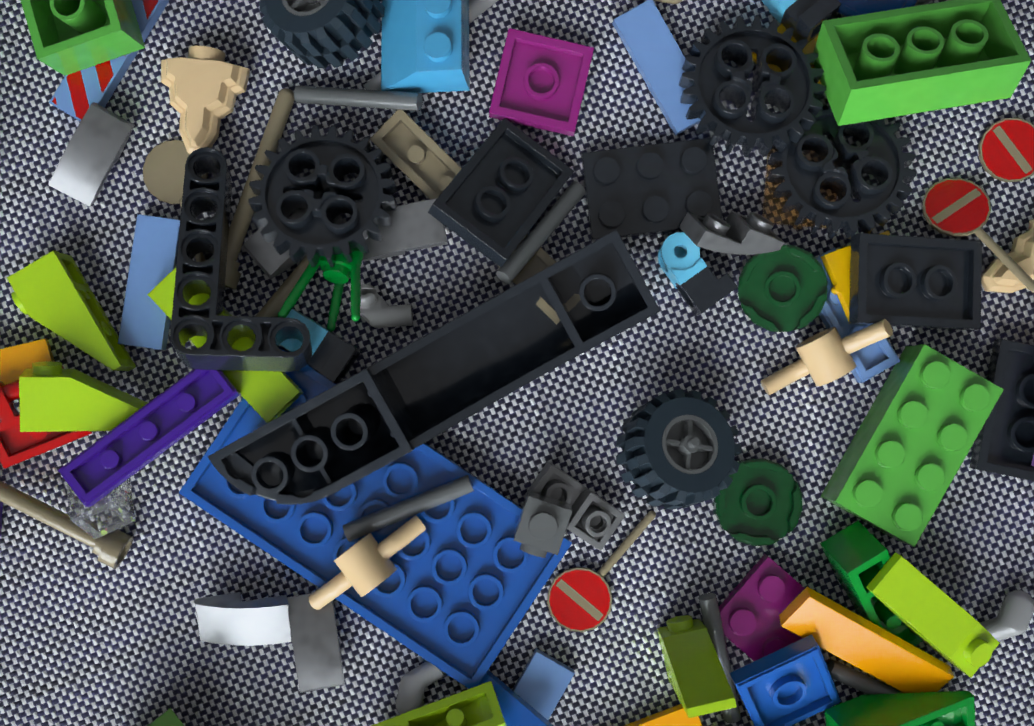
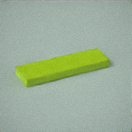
[147,267,303,423]

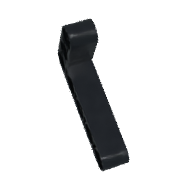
[170,147,312,372]

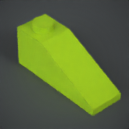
[7,250,136,371]
[19,361,147,432]
[866,552,1000,678]
[657,615,737,718]
[371,681,506,726]

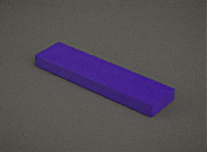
[58,369,241,507]

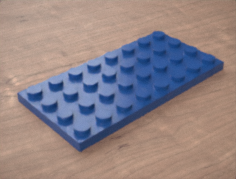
[179,346,572,689]

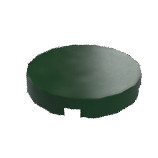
[738,245,828,332]
[713,458,802,546]

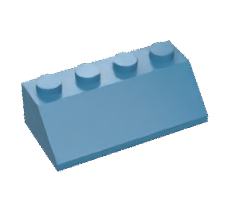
[381,0,470,93]

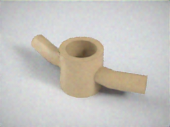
[761,319,893,395]
[309,515,426,610]

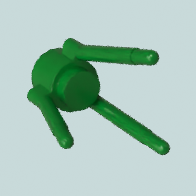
[278,247,364,332]

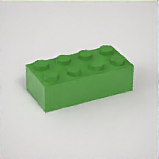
[21,0,145,76]
[813,0,1031,126]
[820,344,1004,547]

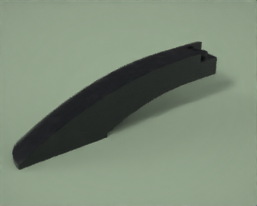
[207,230,660,505]

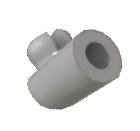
[360,284,413,328]
[980,590,1034,641]
[395,661,446,715]

